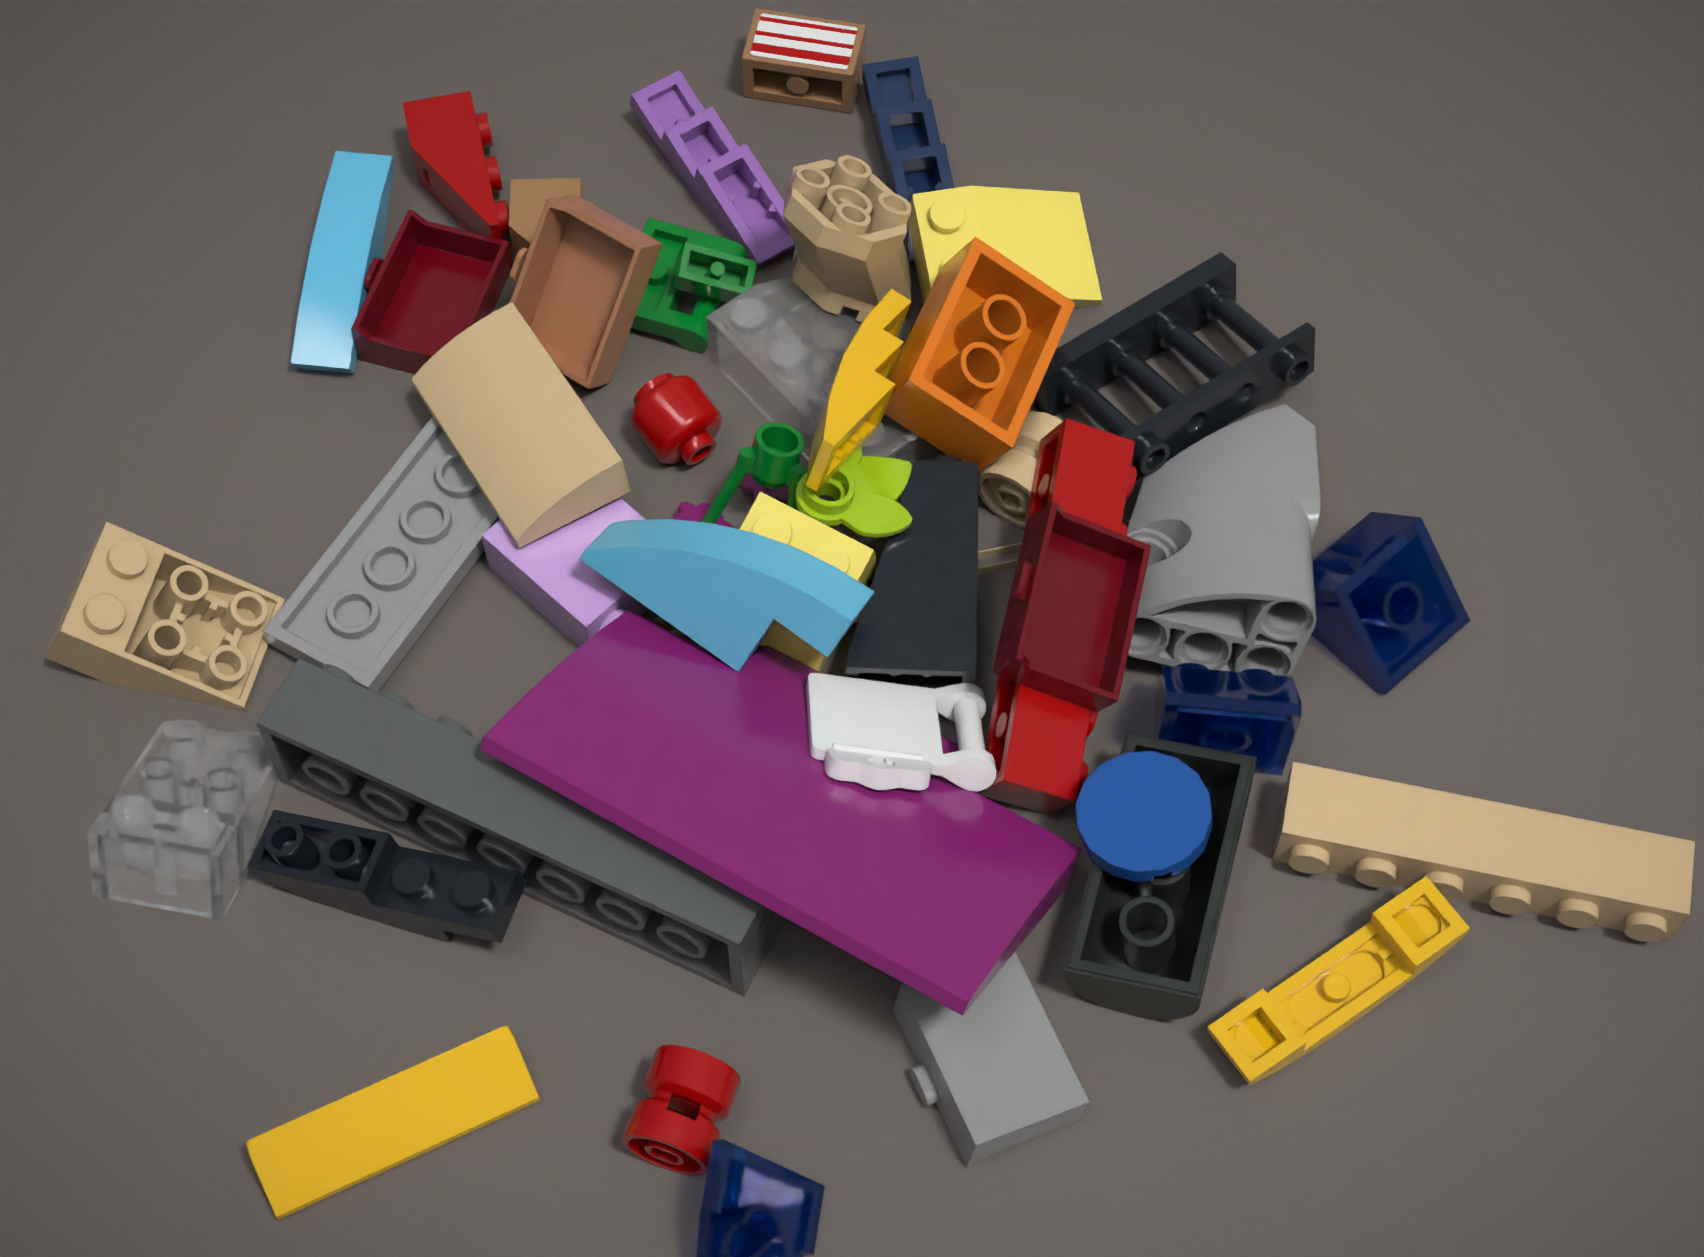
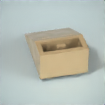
[44,522,285,711]

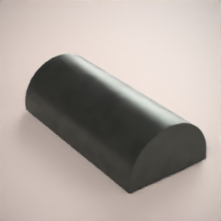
[1063,733,1257,1020]

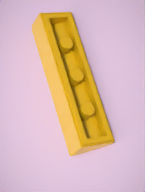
[245,1025,540,1220]

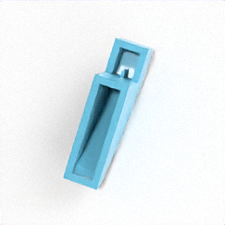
[579,519,875,672]

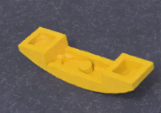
[1207,876,1470,1086]

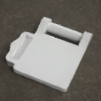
[806,673,996,792]

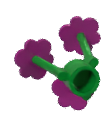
[672,422,807,528]

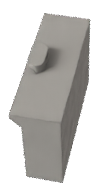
[893,952,1090,1168]

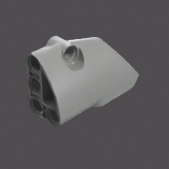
[1127,404,1321,687]

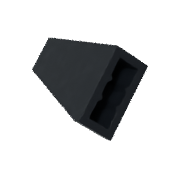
[845,456,978,689]

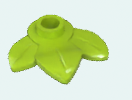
[795,447,913,538]

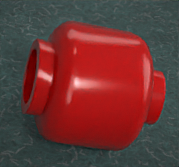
[631,373,722,466]

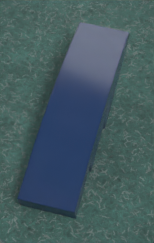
[861,56,954,265]

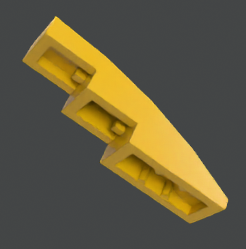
[806,289,912,492]

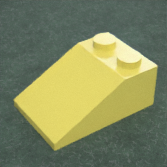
[907,186,1102,309]

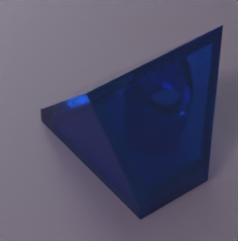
[696,1139,825,1257]

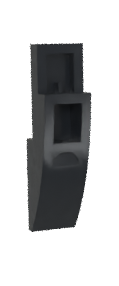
[246,810,526,943]

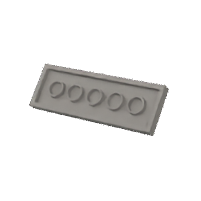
[263,416,500,693]

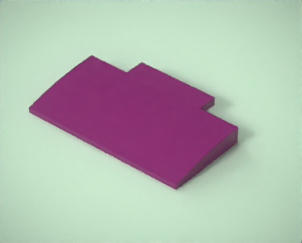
[480,610,1082,1016]

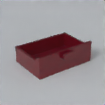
[351,209,513,374]
[992,501,1151,712]

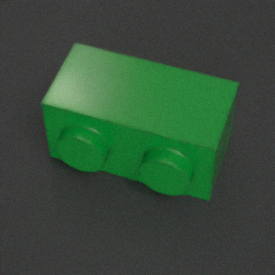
[670,242,757,307]

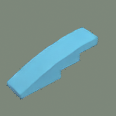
[290,151,395,374]

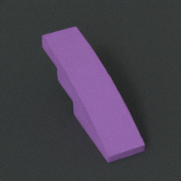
[629,70,795,268]

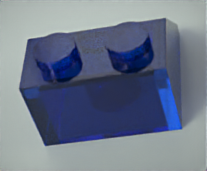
[1311,512,1471,695]
[1153,663,1302,776]

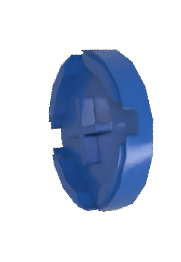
[1076,751,1212,882]

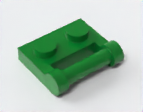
[631,217,748,353]

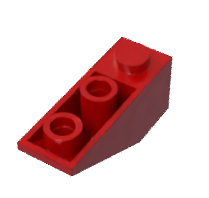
[402,91,510,239]

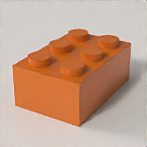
[884,237,1076,473]

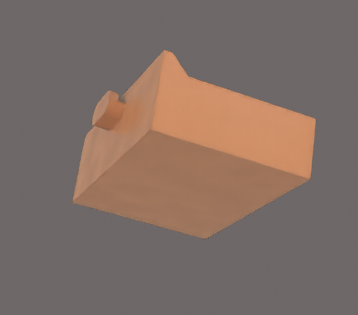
[509,195,663,389]

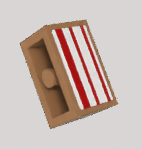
[741,8,866,114]

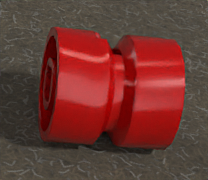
[621,1045,741,1175]

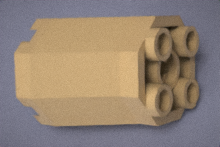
[783,155,911,323]

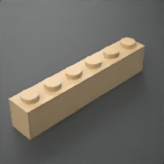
[1272,762,1695,942]

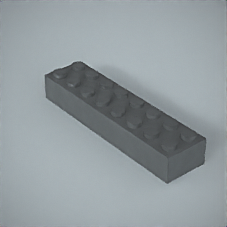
[256,658,781,997]

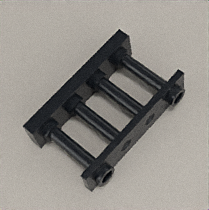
[1034,252,1316,480]

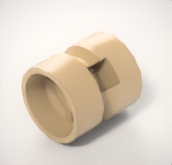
[978,411,1063,528]

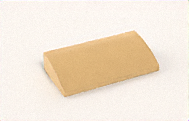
[411,302,631,548]

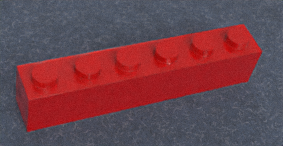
[978,418,1137,815]

